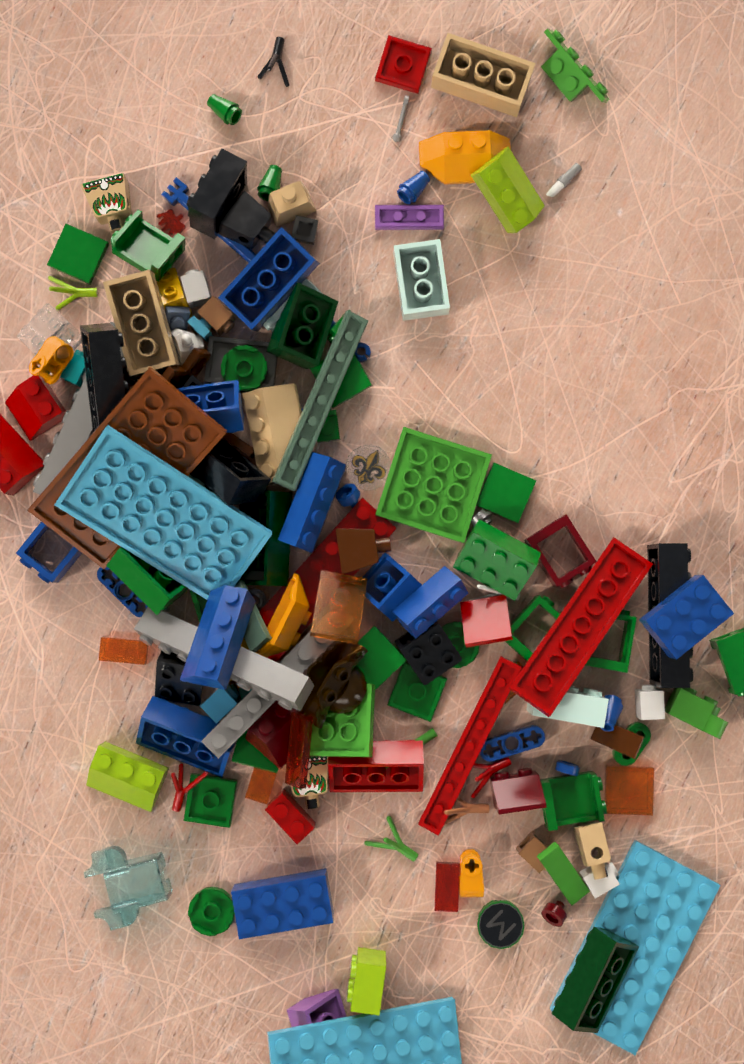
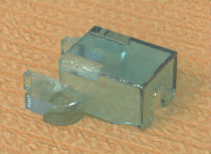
[83,846,172,931]

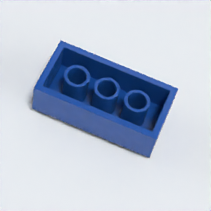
[218,227,320,332]
[231,868,334,939]

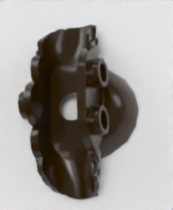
[302,642,368,729]

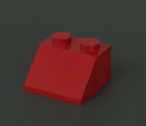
[5,375,67,441]

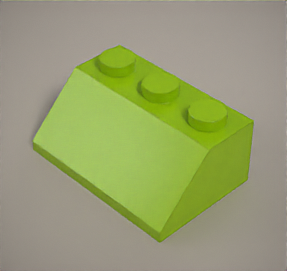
[471,147,545,233]
[86,741,169,812]

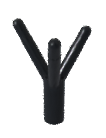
[258,37,289,87]

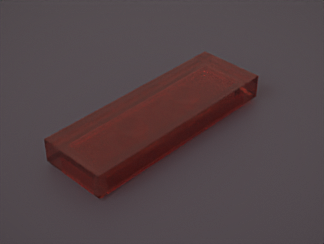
[285,712,313,789]

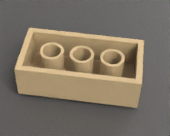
[431,33,536,117]
[103,270,180,377]

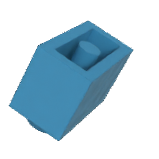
[200,683,241,724]

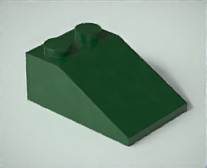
[266,282,339,369]

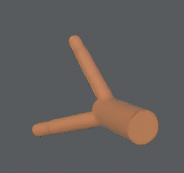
[444,797,489,824]

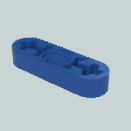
[97,567,148,617]
[480,725,545,762]

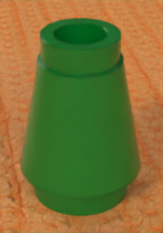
[207,94,242,125]
[257,165,282,202]

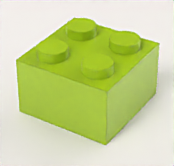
[347,947,386,1016]

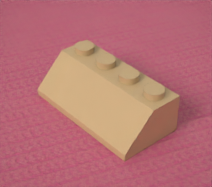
[243,383,308,485]

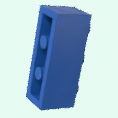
[392,566,469,639]

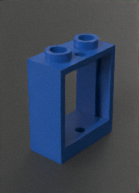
[16,522,82,583]

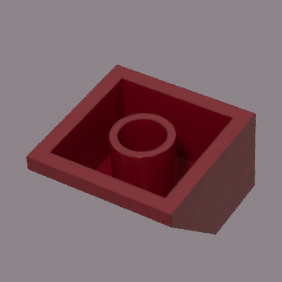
[245,700,304,770]
[490,768,547,815]

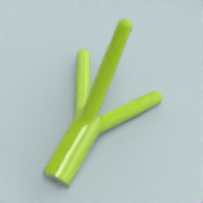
[48,276,98,310]

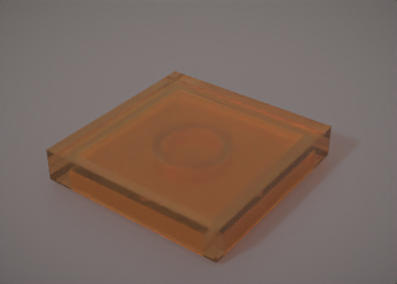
[605,765,654,816]

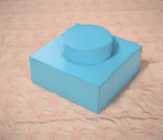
[187,315,213,342]

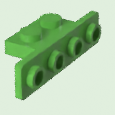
[541,28,610,103]

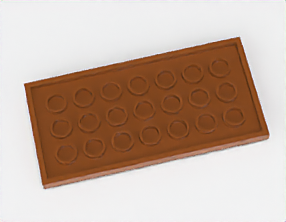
[27,366,227,569]

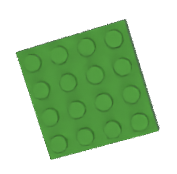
[375,427,492,543]

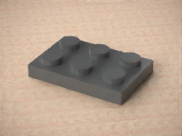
[204,336,278,389]

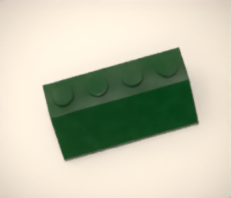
[239,491,292,586]
[551,927,639,1033]

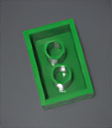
[453,519,541,601]
[106,547,188,615]

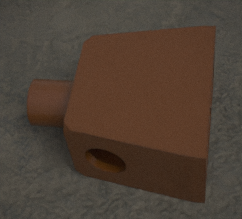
[336,528,391,574]

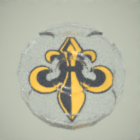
[346,444,391,491]

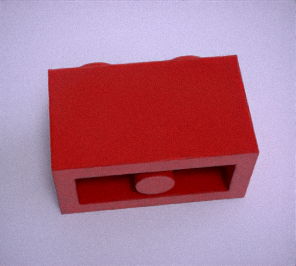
[265,789,316,844]

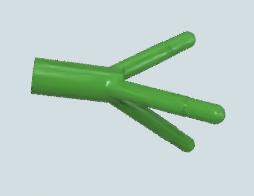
[364,816,418,862]

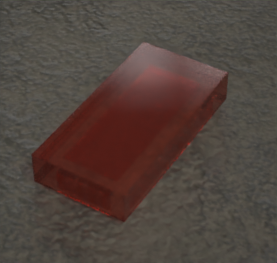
[434,862,460,912]

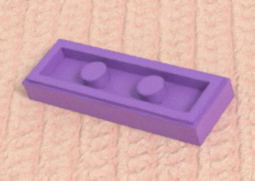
[375,205,444,230]

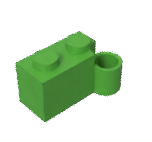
[665,688,729,739]

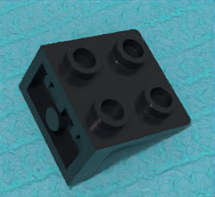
[394,621,462,685]
[154,651,203,706]

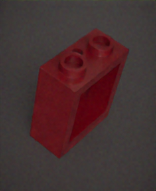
[524,514,597,588]

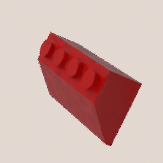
[0,414,44,496]
[328,740,424,792]

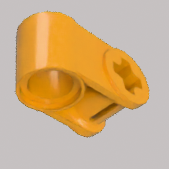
[29,336,74,385]
[459,849,484,897]

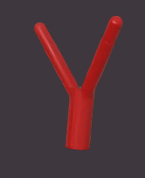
[471,757,512,798]
[171,763,209,812]

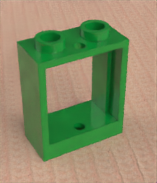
[505,595,562,661]
[585,610,637,673]

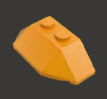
[419,130,511,184]
[255,573,311,657]

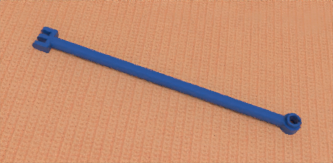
[161,177,371,362]

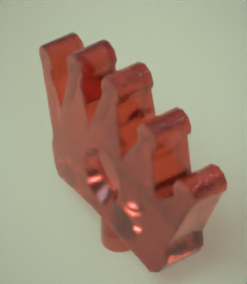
[157,209,186,236]

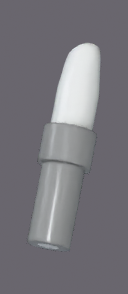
[546,163,582,197]

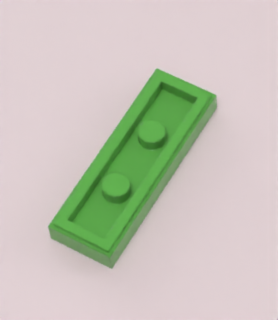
[537,842,590,906]

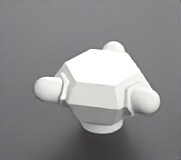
[170,328,204,367]

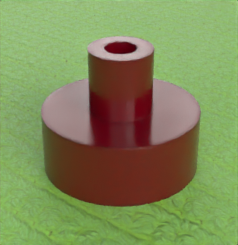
[541,901,567,927]

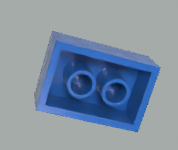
[639,575,734,660]

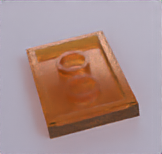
[310,570,367,644]

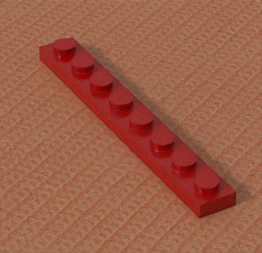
[418,656,523,836]

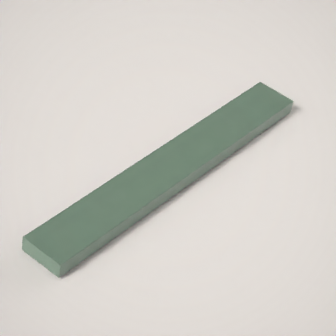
[272,310,368,491]

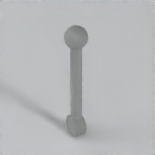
[393,95,410,142]

